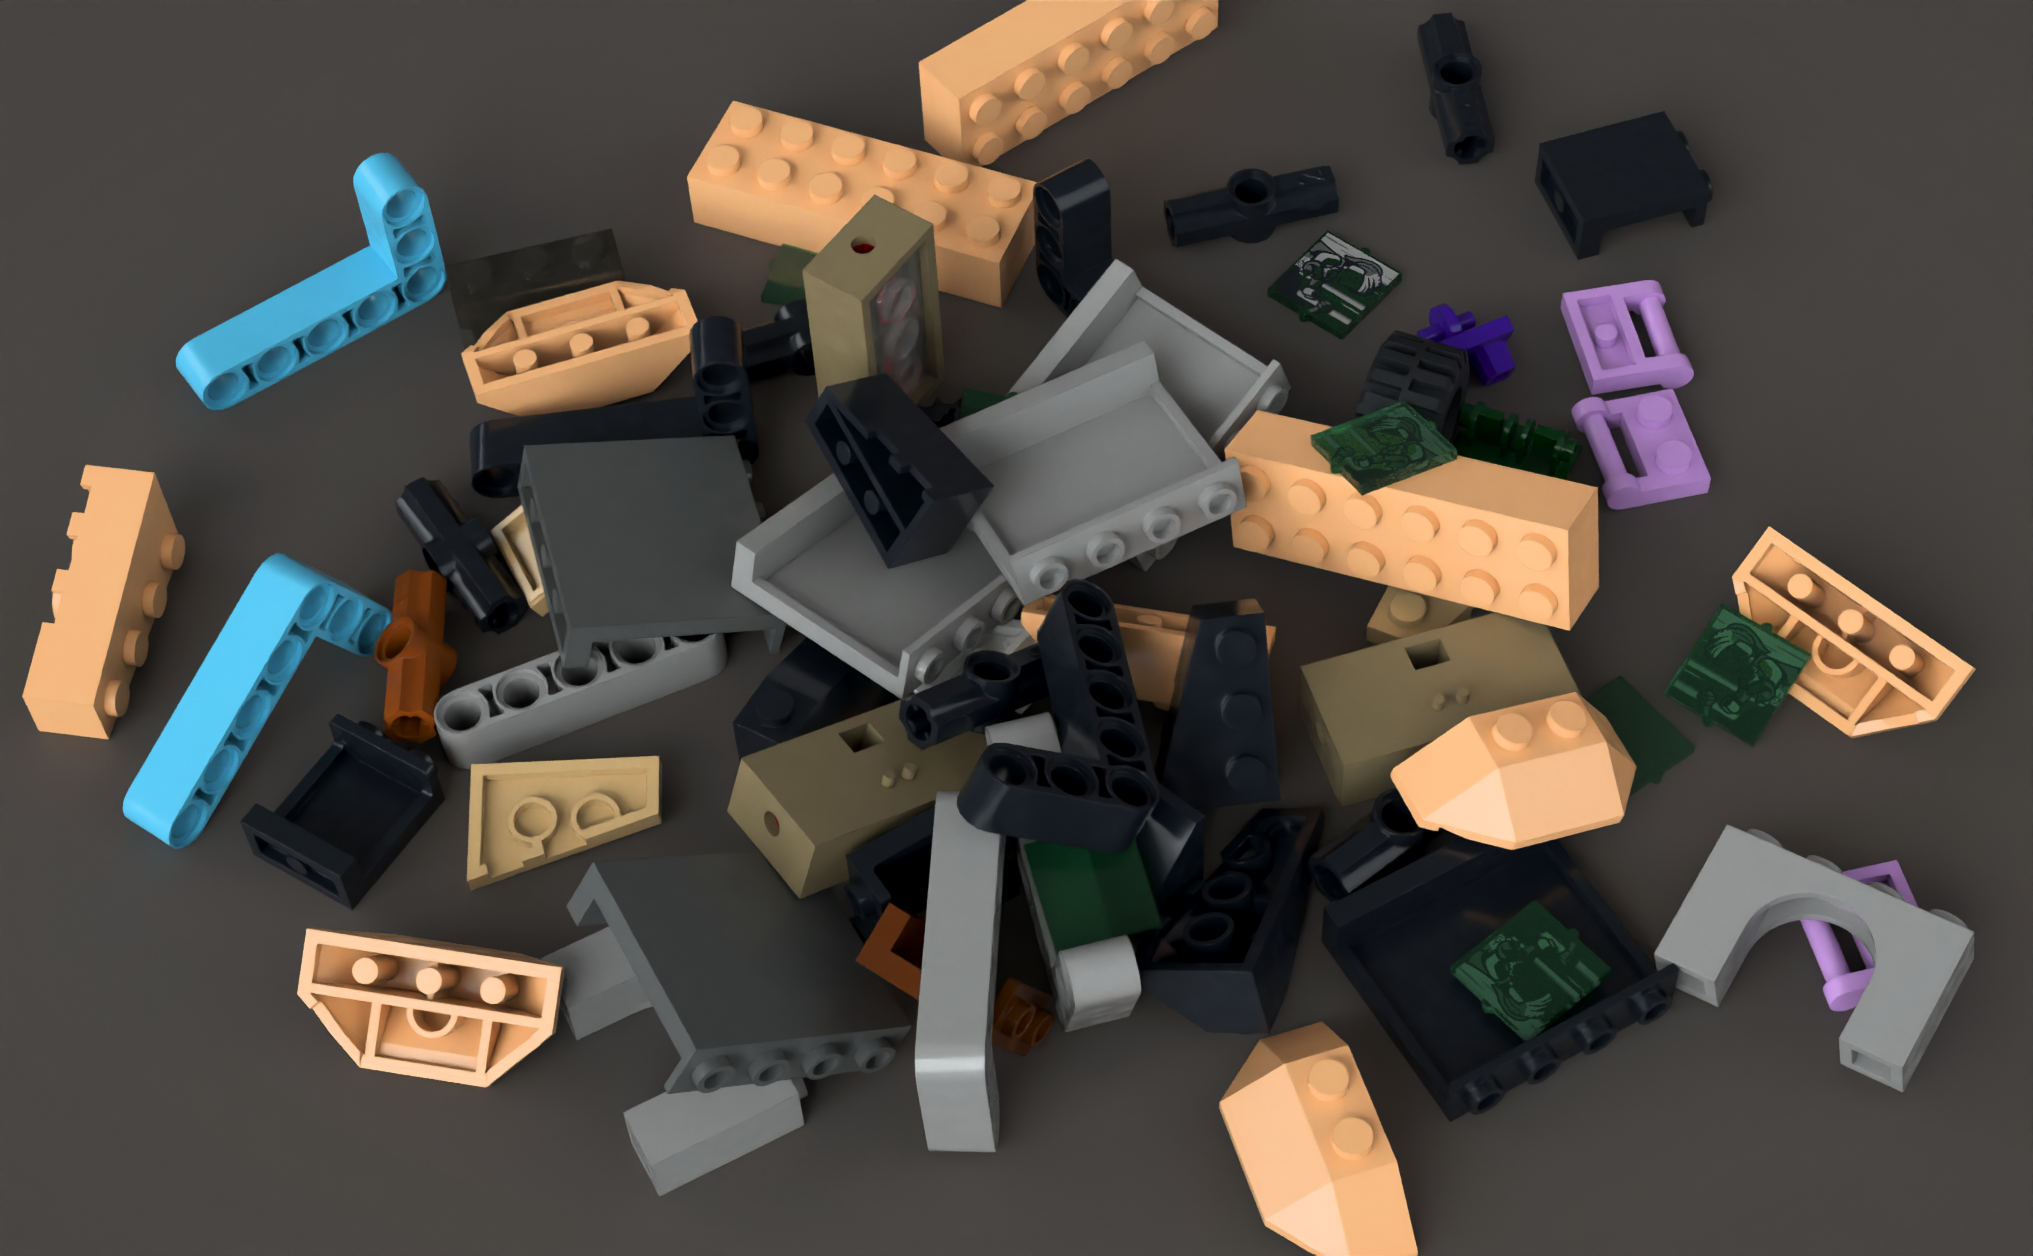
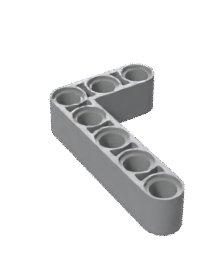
[433,633,728,769]
[985,712,1141,1032]
[915,791,1006,1152]

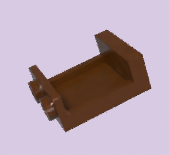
[855,903,1057,1056]

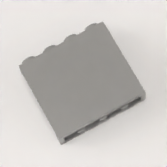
[1001,259,1291,572]
[939,340,1247,606]
[731,473,1023,699]

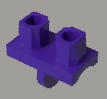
[1417,303,1516,386]

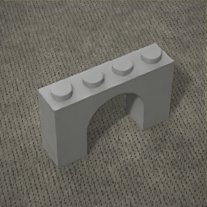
[1654,824,1975,1092]
[541,926,808,1196]

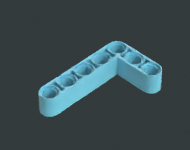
[176,153,447,411]
[122,553,392,849]

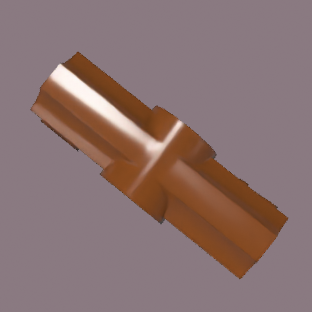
[374,569,457,744]

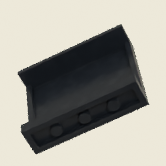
[1321,837,1679,1122]

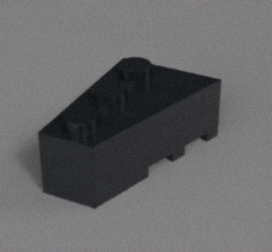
[805,373,994,569]
[1154,598,1281,810]

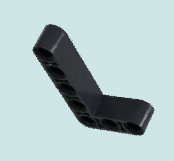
[1033,158,1114,318]
[470,316,759,498]
[957,579,1160,853]

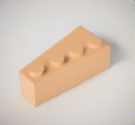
[22,465,185,740]

